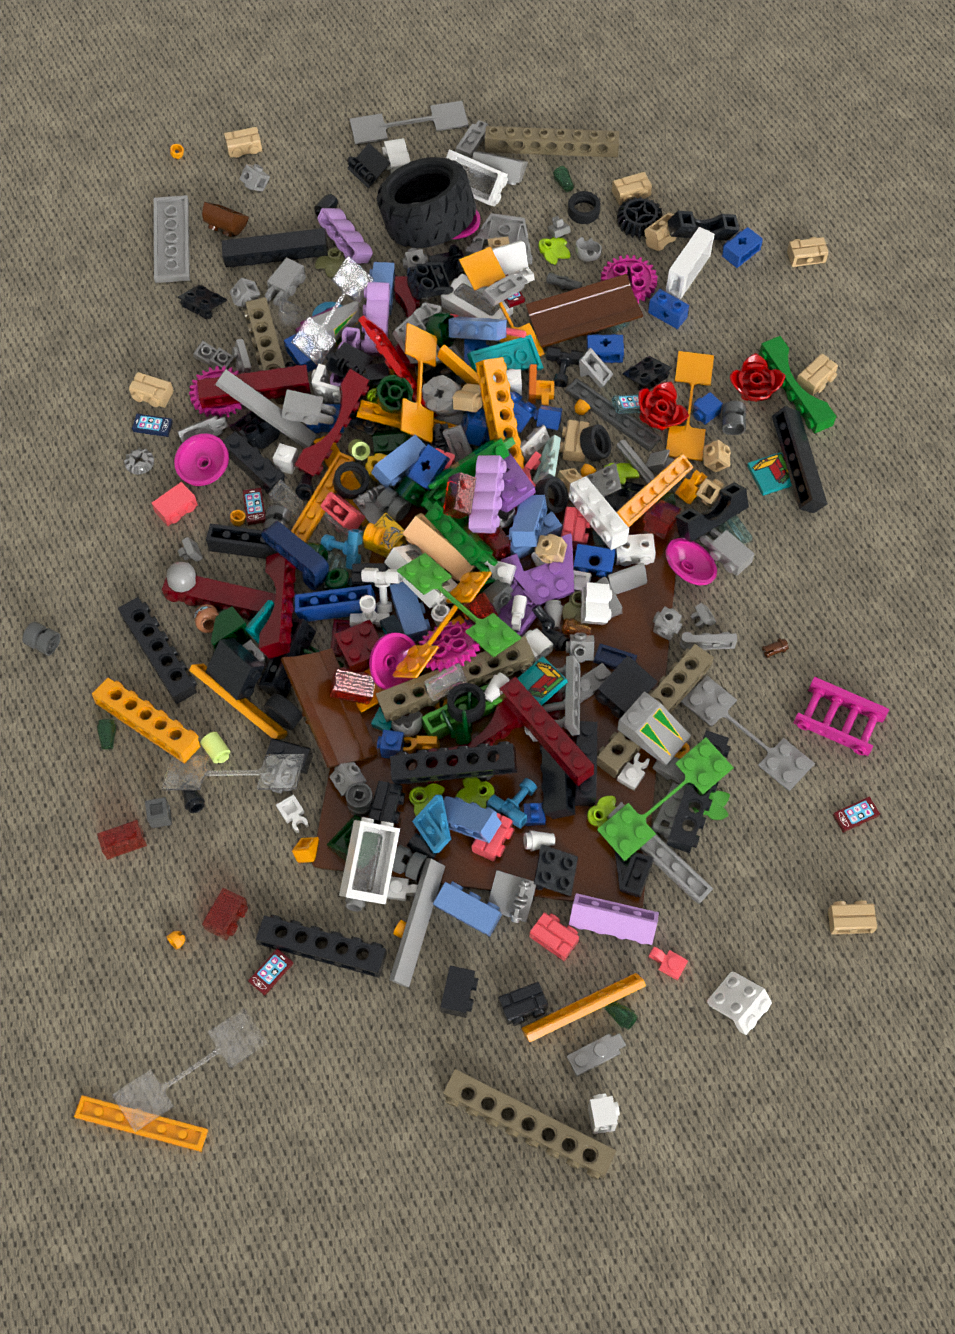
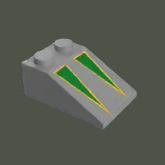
[307,301,361,356]
[617,691,691,766]

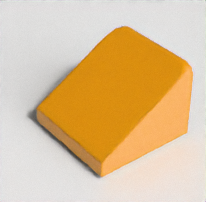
[292,837,319,863]

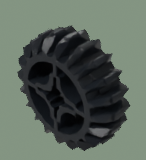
[617,196,663,239]

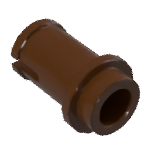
[762,638,789,658]

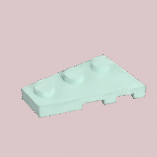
[533,435,561,484]

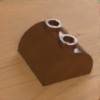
[202,202,249,237]

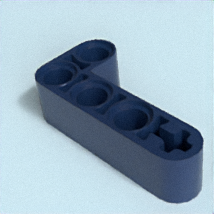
[261,521,329,591]

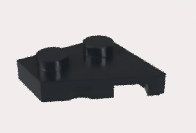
[614,850,654,898]

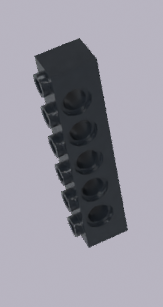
[118,597,197,705]
[667,730,731,853]
[390,741,517,785]
[256,915,387,978]

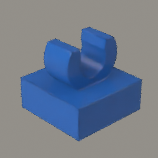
[524,803,545,826]

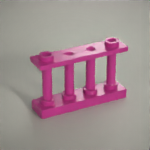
[793,677,889,756]

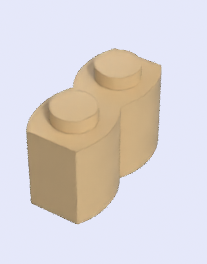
[453,384,483,412]

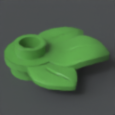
[692,790,730,820]

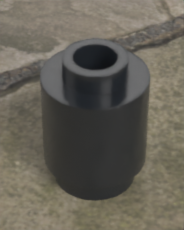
[314,194,338,217]

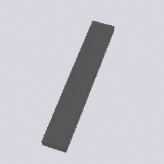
[565,378,661,452]

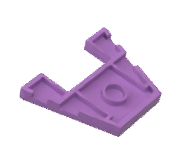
[455,453,535,512]
[501,533,575,606]
[464,578,538,637]

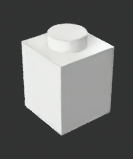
[273,443,299,474]

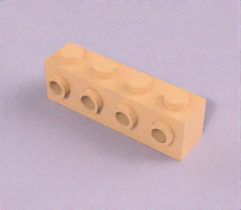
[403,513,476,581]

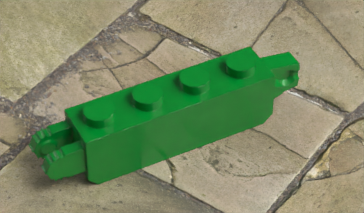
[428,437,516,500]
[422,497,498,572]

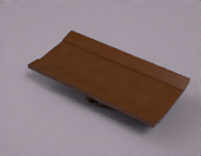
[526,274,643,348]
[281,648,378,768]

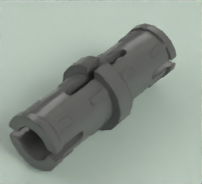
[546,272,583,290]

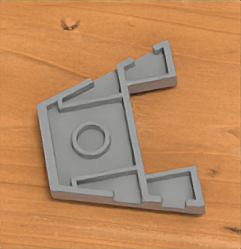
[466,213,533,265]
[392,302,463,363]

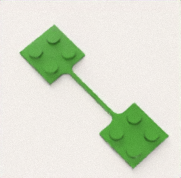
[397,553,521,657]
[597,738,734,861]

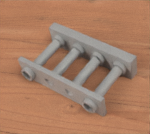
[524,655,580,742]

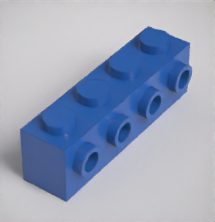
[295,585,376,622]

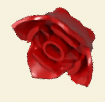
[730,353,786,402]
[638,382,689,430]

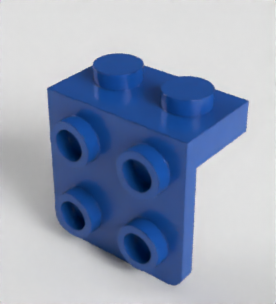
[498,391,537,433]

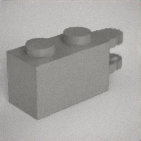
[265,257,306,306]
[282,390,336,426]
[700,528,754,576]

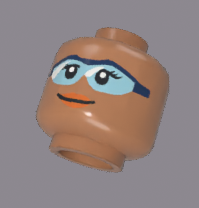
[194,604,219,633]

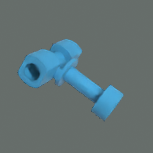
[321,529,363,569]
[487,778,537,829]

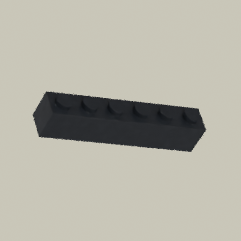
[222,228,328,268]
[772,406,828,513]

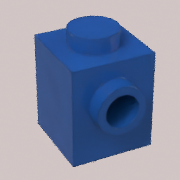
[692,392,723,425]
[534,405,563,430]
[377,729,405,759]

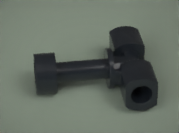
[546,346,584,388]

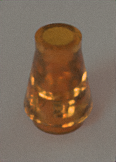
[561,617,591,636]

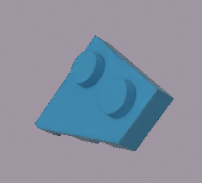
[412,795,451,853]

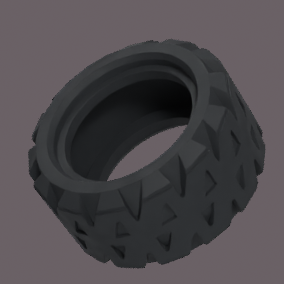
[376,157,476,248]

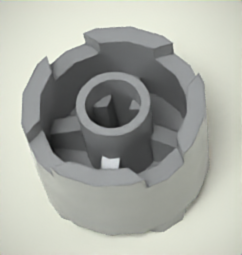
[422,375,462,417]

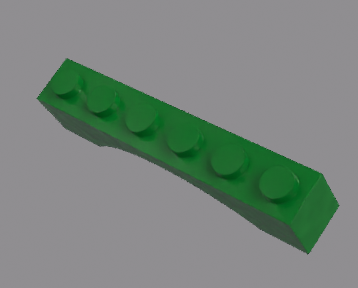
[759,336,836,434]

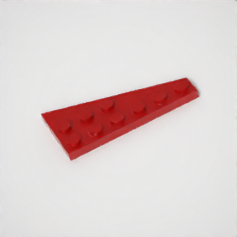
[358,315,438,418]

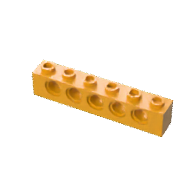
[475,357,524,469]
[92,678,201,764]

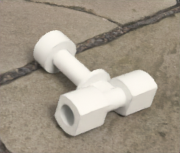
[361,568,403,613]
[350,595,390,628]

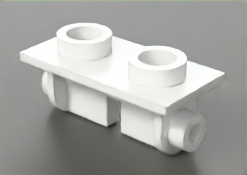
[520,425,550,462]

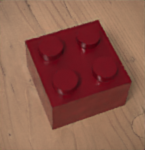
[334,619,380,677]

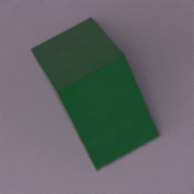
[396,476,427,508]

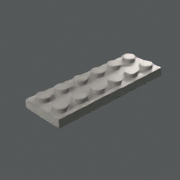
[154,195,190,283]

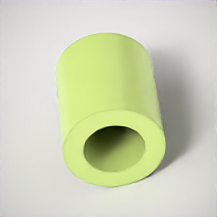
[348,439,370,460]
[200,732,231,763]

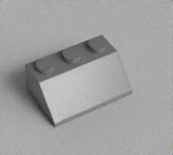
[470,151,528,185]

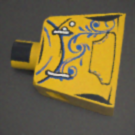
[363,513,407,558]

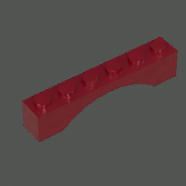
[394,276,420,371]
[293,369,370,478]
[259,553,296,659]
[415,701,523,785]

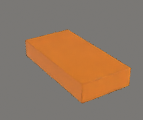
[528,364,537,404]

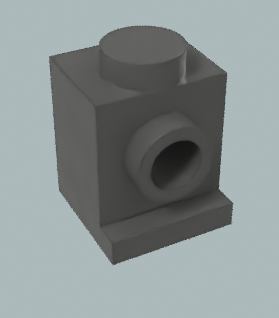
[481,579,513,615]

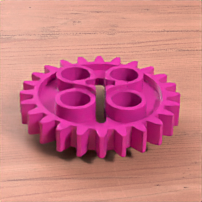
[601,255,658,304]
[189,366,242,417]
[419,621,480,672]

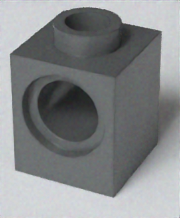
[145,797,172,828]

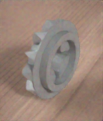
[124,448,154,475]

